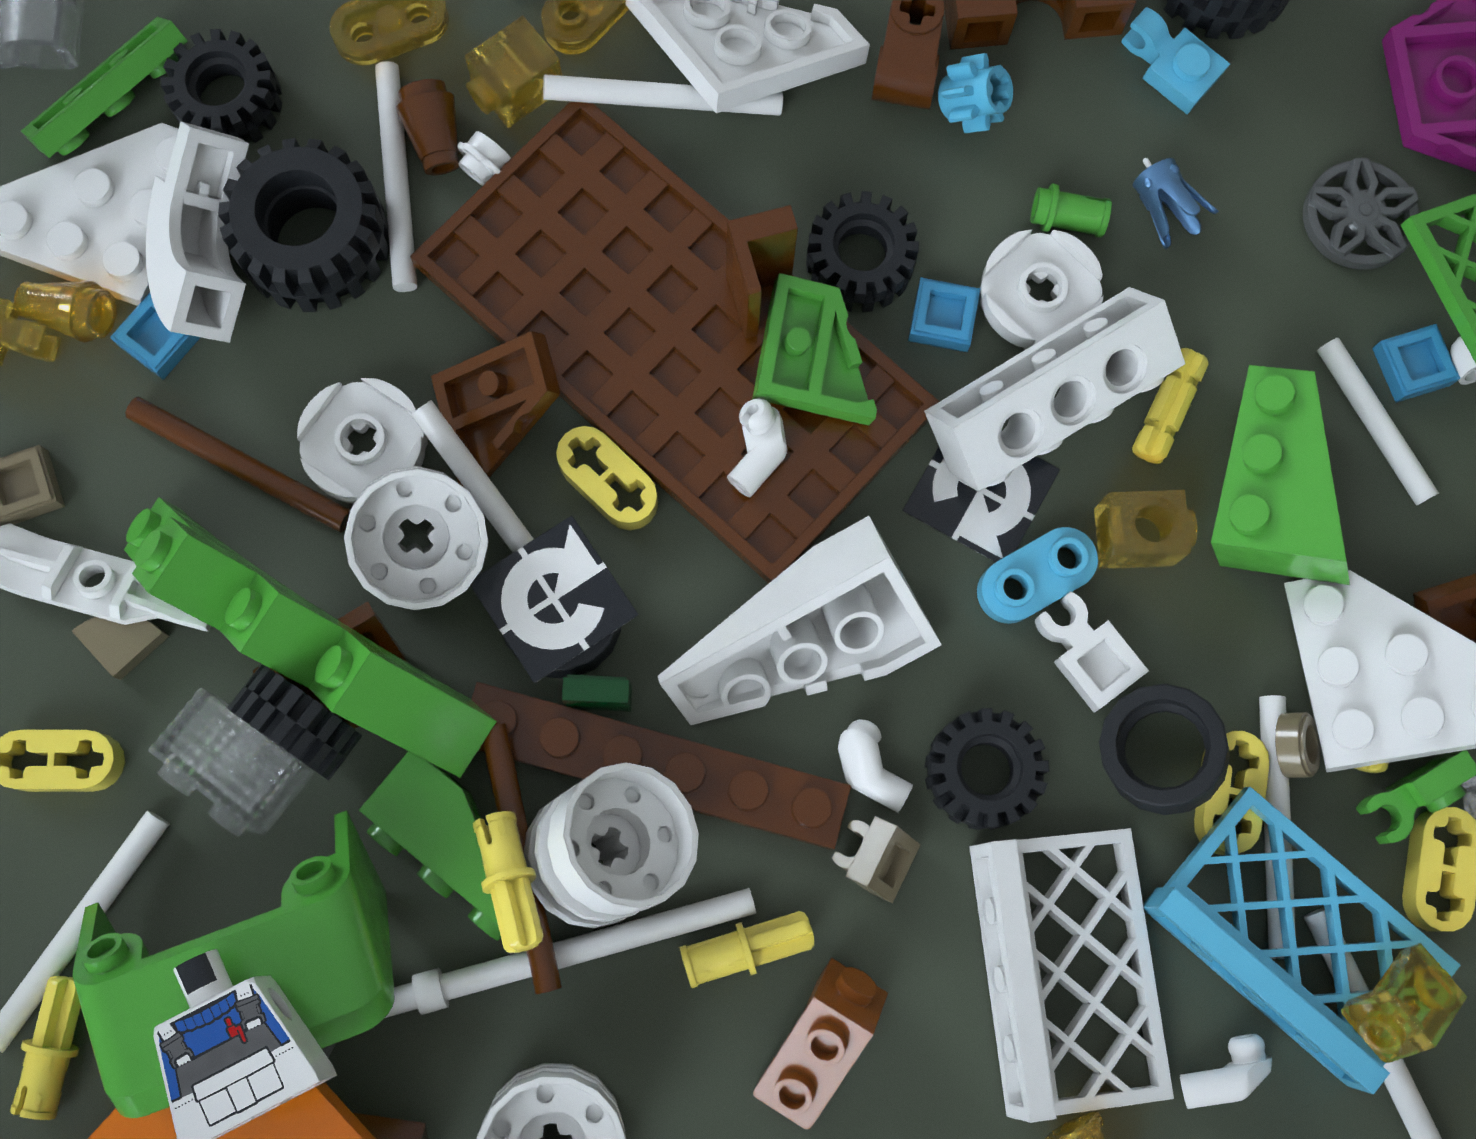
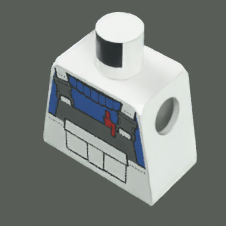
[153,949,337,1139]

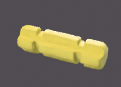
[1132,348,1209,464]

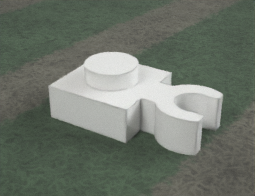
[1035,592,1149,712]

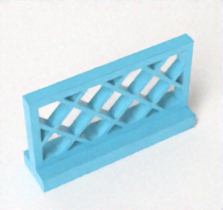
[1143,786,1461,1095]

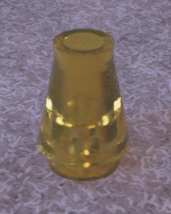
[14,281,117,343]

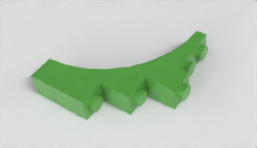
[124,497,497,778]

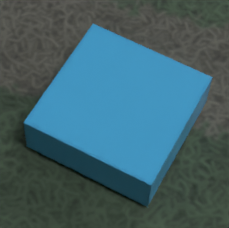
[908,277,980,352]
[110,293,201,380]
[1372,324,1460,403]

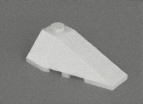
[658,516,941,725]

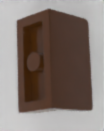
[726,205,798,338]

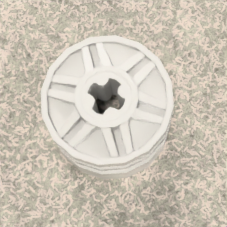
[344,466,488,610]
[524,762,699,928]
[477,1063,626,1139]

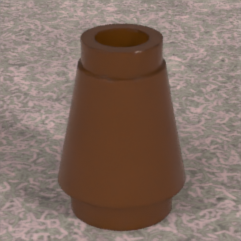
[396,79,460,176]

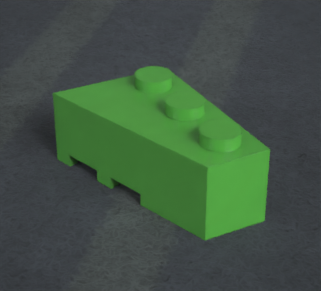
[1211,365,1350,585]

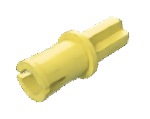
[473,811,544,953]
[679,911,815,988]
[10,976,81,1120]

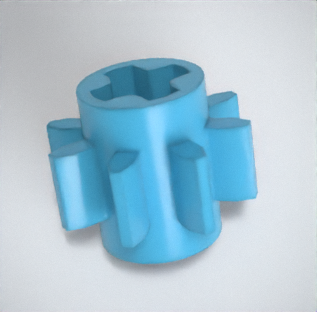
[938,53,1013,134]

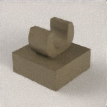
[832,816,921,904]

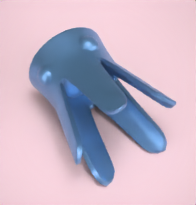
[1133,158,1219,249]

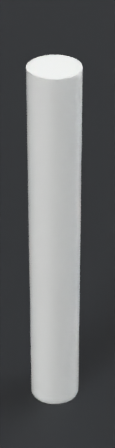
[1317,337,1439,506]
[411,400,534,553]

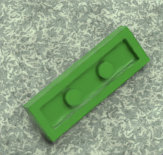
[21,17,188,158]

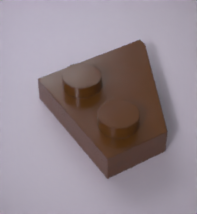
[431,331,561,487]

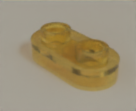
[330,0,449,66]
[541,0,629,54]

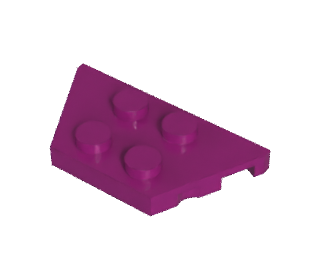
[1382,0,1476,172]

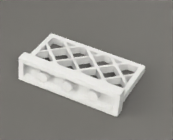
[969,828,1174,1123]

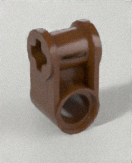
[871,0,944,110]

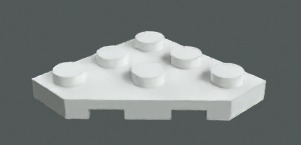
[625,0,870,113]
[0,123,178,306]
[1284,570,1476,773]

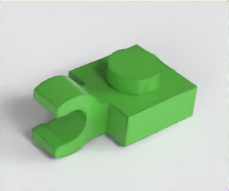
[1356,750,1476,844]

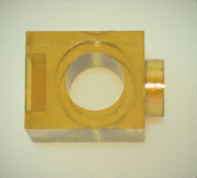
[464,15,562,128]
[1094,490,1197,569]

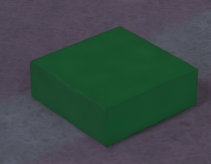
[562,675,632,712]

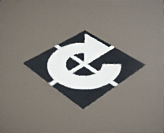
[902,447,1060,562]
[470,515,639,683]

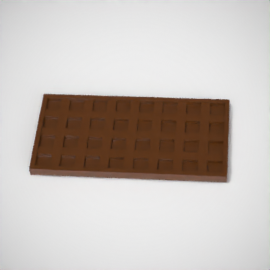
[410,102,940,584]

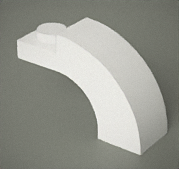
[146,122,249,343]

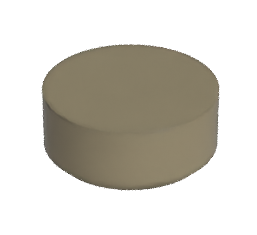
[1275,712,1321,778]

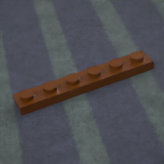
[471,682,851,850]

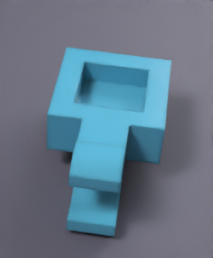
[1121,7,1230,115]

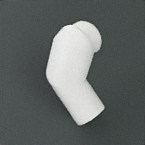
[727,398,787,497]
[838,719,913,813]
[1180,1034,1272,1109]

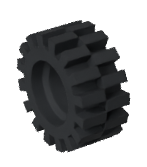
[161,29,283,143]
[806,191,919,313]
[227,664,362,781]
[924,708,1049,830]

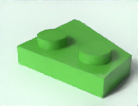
[752,273,877,426]

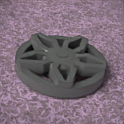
[1303,158,1419,270]

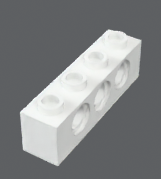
[924,287,1185,491]

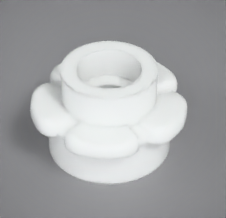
[457,131,511,186]

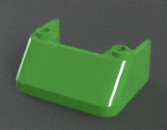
[72,810,395,1118]

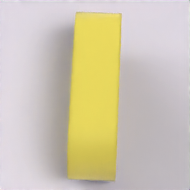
[556,426,658,531]
[0,730,125,792]
[1194,731,1269,855]
[1402,807,1476,932]

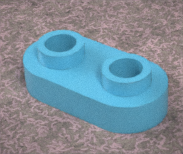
[977,527,1098,624]

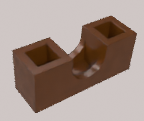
[943,0,1136,50]

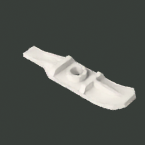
[0,523,211,632]

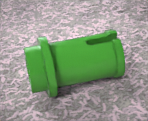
[1030,183,1112,238]

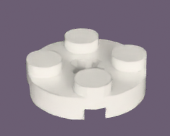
[978,229,1104,350]
[297,378,428,503]

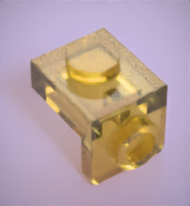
[1341,943,1467,1063]

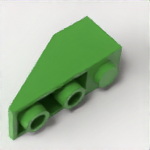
[359,751,501,941]

